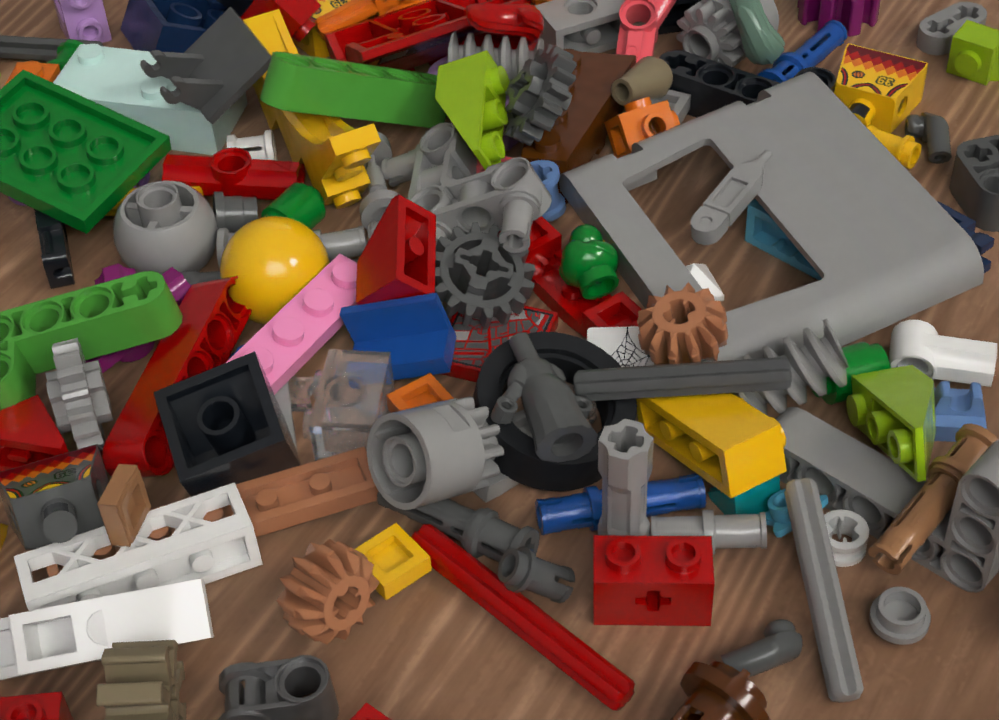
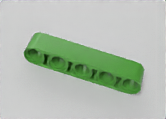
[260,52,447,128]

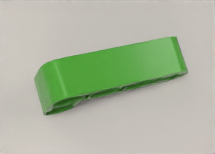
[0,271,183,410]

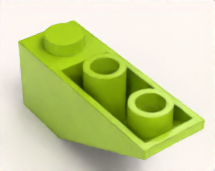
[435,50,510,170]
[846,365,936,482]

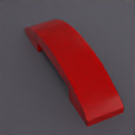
[498,216,642,338]

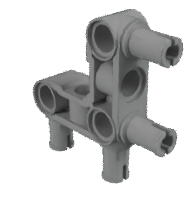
[367,122,552,253]

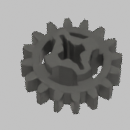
[504,44,577,146]
[435,222,536,329]

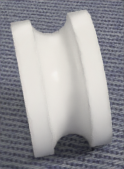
[824,509,870,567]

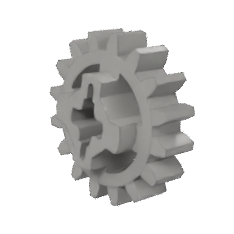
[45,338,113,451]

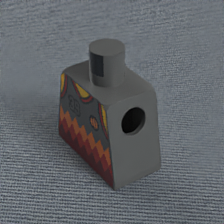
[0,444,109,550]

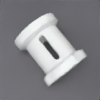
[227,130,278,161]

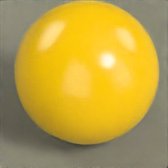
[220,216,330,325]

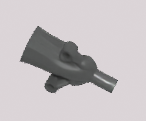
[490,332,598,463]

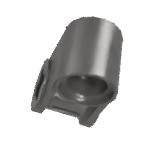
[218,655,339,720]

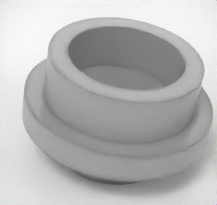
[869,587,931,645]

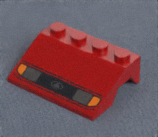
[324,0,525,71]

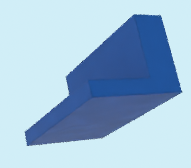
[340,293,457,386]

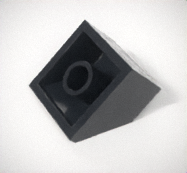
[153,351,301,497]

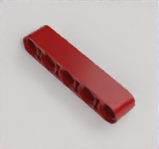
[102,276,252,478]

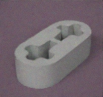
[916,2,987,55]

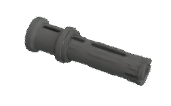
[377,491,540,562]

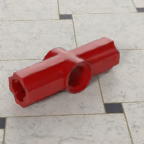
[161,147,306,200]

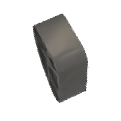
[949,135,999,232]

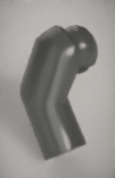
[905,112,952,164]
[721,619,803,678]

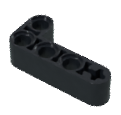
[659,50,836,118]

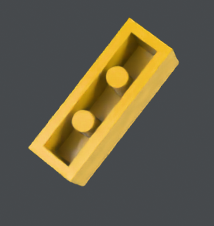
[636,393,787,498]

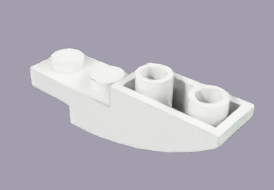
[0,579,214,681]

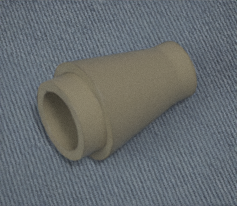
[611,56,673,105]

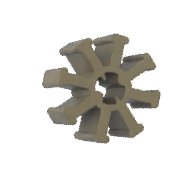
[96,640,187,720]

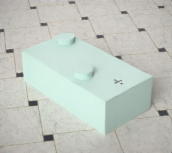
[53,44,248,155]

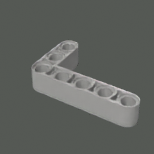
[775,407,999,593]

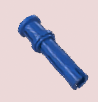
[758,20,848,83]

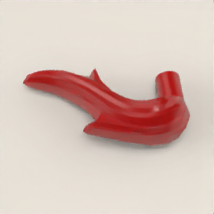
[466,3,544,45]

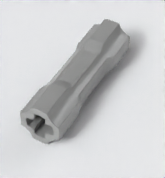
[598,419,654,536]

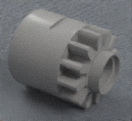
[676,0,779,67]
[367,396,504,510]

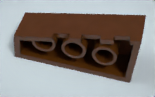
[520,49,636,204]

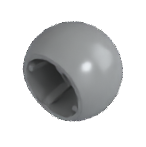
[113,181,218,273]

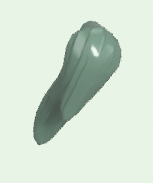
[729,0,785,65]

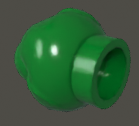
[559,224,619,300]

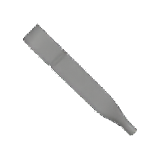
[690,150,772,245]

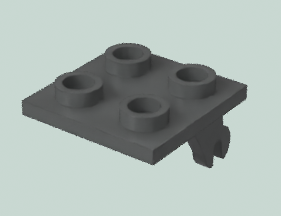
[140,7,272,124]

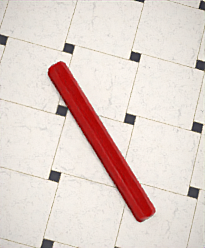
[411,524,635,711]

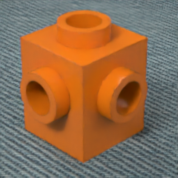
[604,97,680,158]

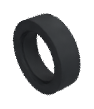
[473,332,637,491]

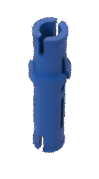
[535,473,706,535]

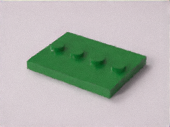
[0,69,171,234]

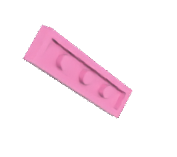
[226,253,357,395]

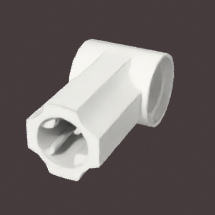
[889,320,997,387]

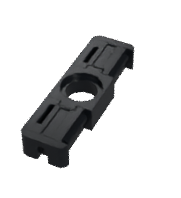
[34,209,75,289]

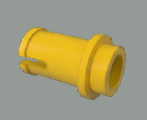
[867,125,921,169]

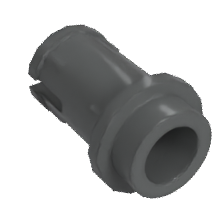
[498,546,575,603]

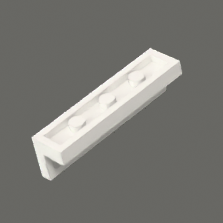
[14,482,263,611]

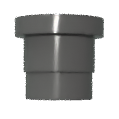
[212,191,258,233]

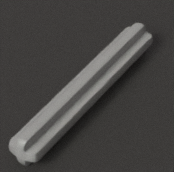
[784,478,864,703]

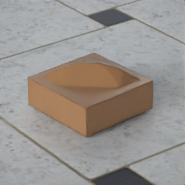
[97,464,151,547]

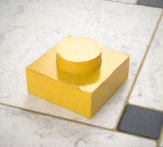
[355,523,432,600]

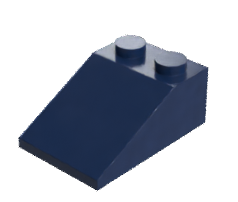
[120,0,227,53]

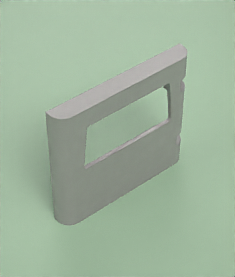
[559,72,984,395]

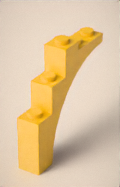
[243,9,381,209]

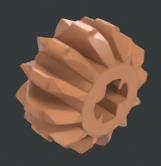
[637,282,728,365]
[276,539,379,645]

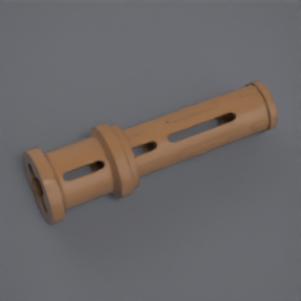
[868,423,999,575]

